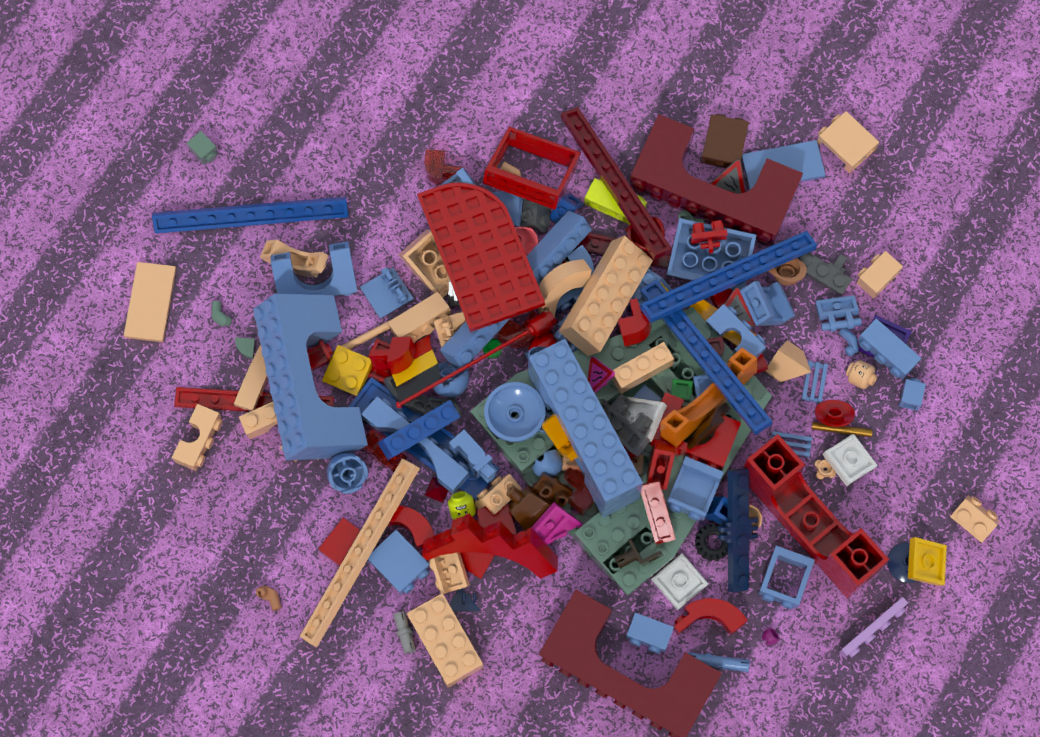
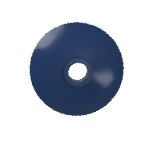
[887,542,916,583]

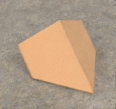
[765,340,811,382]

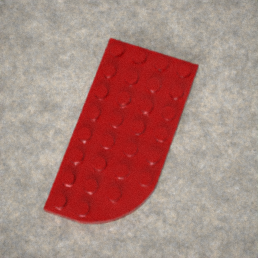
[417,183,545,332]

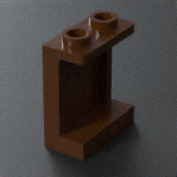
[701,114,749,168]

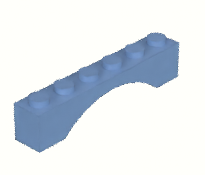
[361,397,469,494]

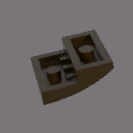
[687,402,731,450]

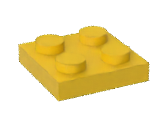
[322,345,373,396]
[908,537,947,586]

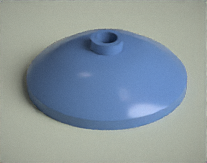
[484,382,545,442]

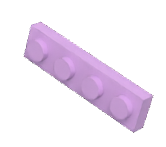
[839,597,908,659]

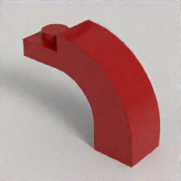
[365,505,435,550]
[673,598,748,636]

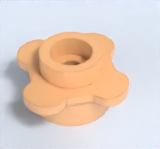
[815,460,836,479]

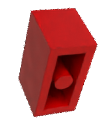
[646,439,675,490]

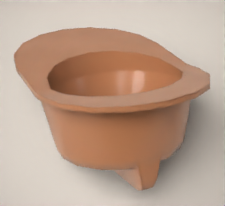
[768,258,807,286]

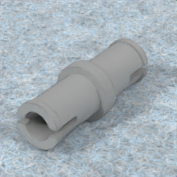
[393,611,417,655]

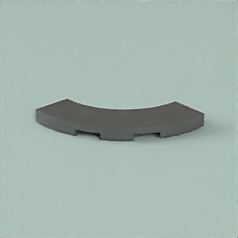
[384,376,462,417]

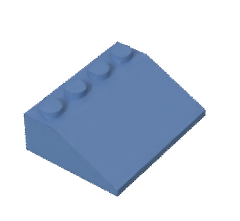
[667,218,756,290]

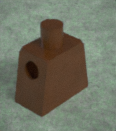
[506,485,553,530]

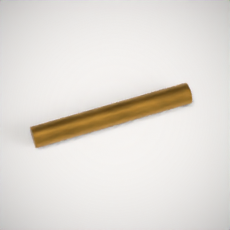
[811,422,873,437]

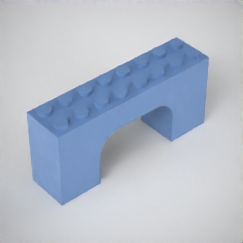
[253,294,368,460]
[528,339,643,518]

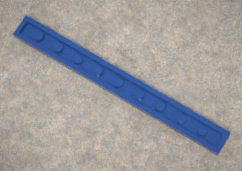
[152,197,348,234]
[640,231,817,323]
[640,279,773,435]

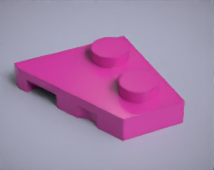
[532,502,583,545]

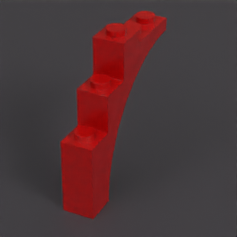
[422,514,558,579]

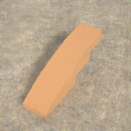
[234,345,268,411]

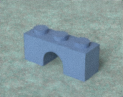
[706,304,766,357]

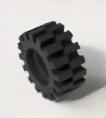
[695,523,728,561]

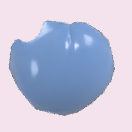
[532,450,563,477]

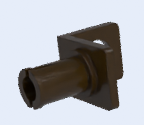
[614,539,663,569]

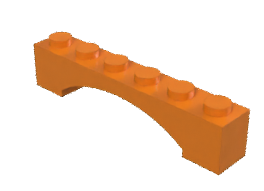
[660,348,757,447]

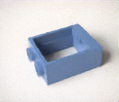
[758,546,815,610]

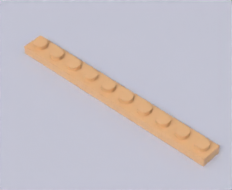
[300,458,420,647]

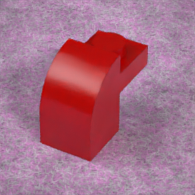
[618,298,652,347]
[369,336,416,374]

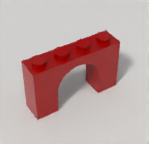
[649,392,741,471]

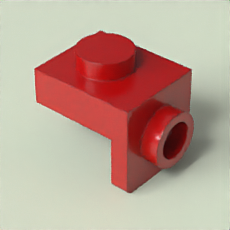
[307,340,333,371]

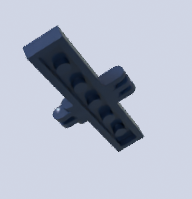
[718,468,758,593]

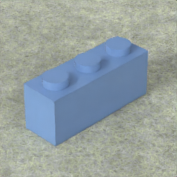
[857,319,921,380]

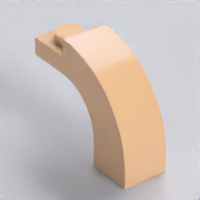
[260,239,328,277]
[538,259,592,318]

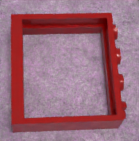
[483,126,581,210]

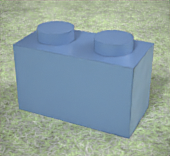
[626,613,674,654]

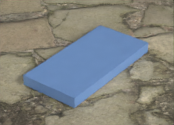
[742,140,826,190]

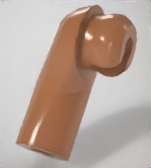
[256,586,282,611]

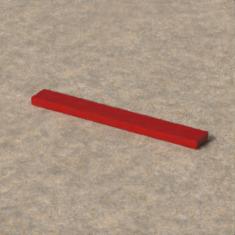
[174,387,334,412]

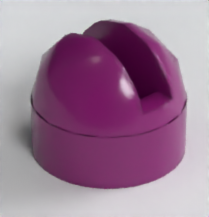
[762,627,780,645]

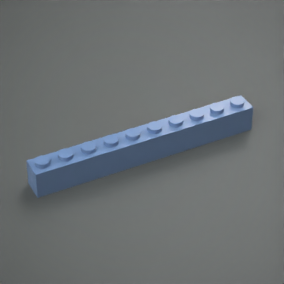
[440,211,592,368]

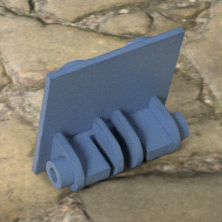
[360,267,414,319]

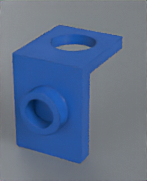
[550,193,585,224]

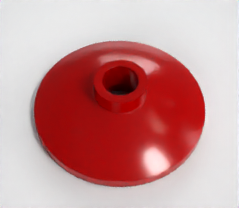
[815,400,855,427]

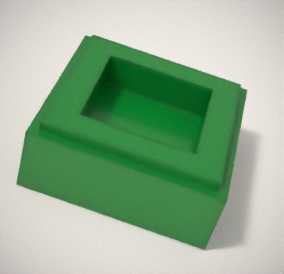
[671,379,693,402]

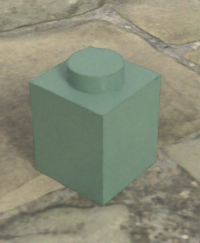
[186,131,218,165]

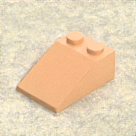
[398,229,449,298]

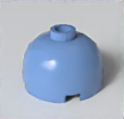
[433,361,470,398]
[327,452,368,494]

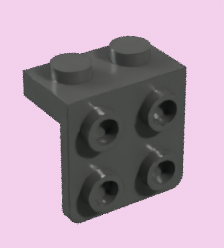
[520,198,551,234]

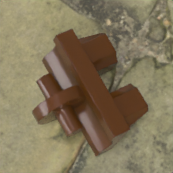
[532,472,573,507]

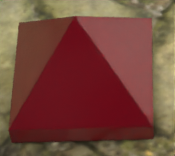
[425,477,448,503]

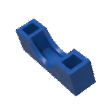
[378,400,460,460]

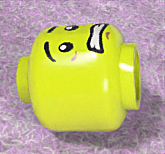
[448,491,476,520]

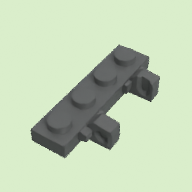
[785,236,852,297]
[600,394,653,457]

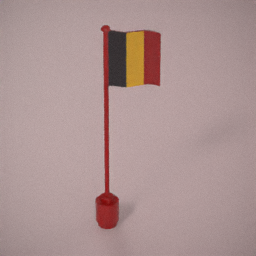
[391,311,557,408]

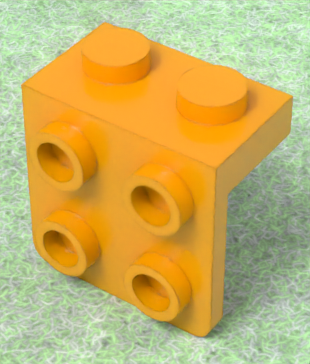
[542,413,578,461]

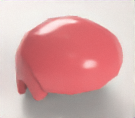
[515,226,538,256]

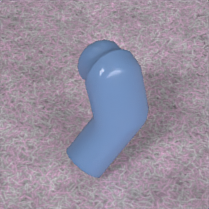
[839,328,859,357]

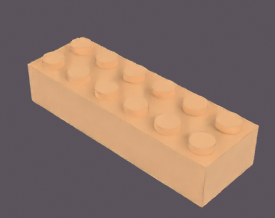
[558,236,653,356]

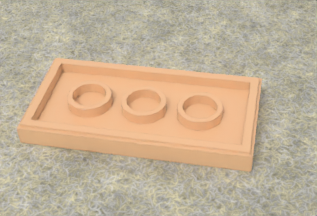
[124,262,177,342]

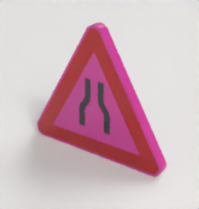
[587,356,615,393]

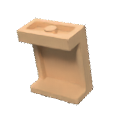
[817,111,879,174]

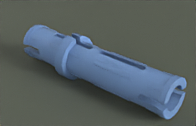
[688,652,750,673]

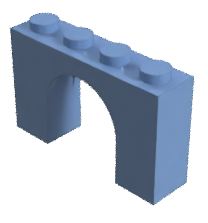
[271,242,357,296]

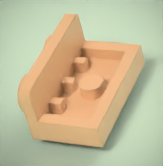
[474,474,522,514]
[950,495,1000,543]
[429,553,470,594]

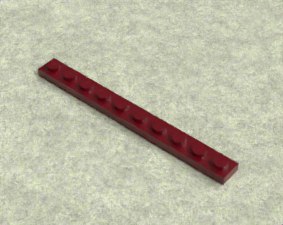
[561,107,672,260]

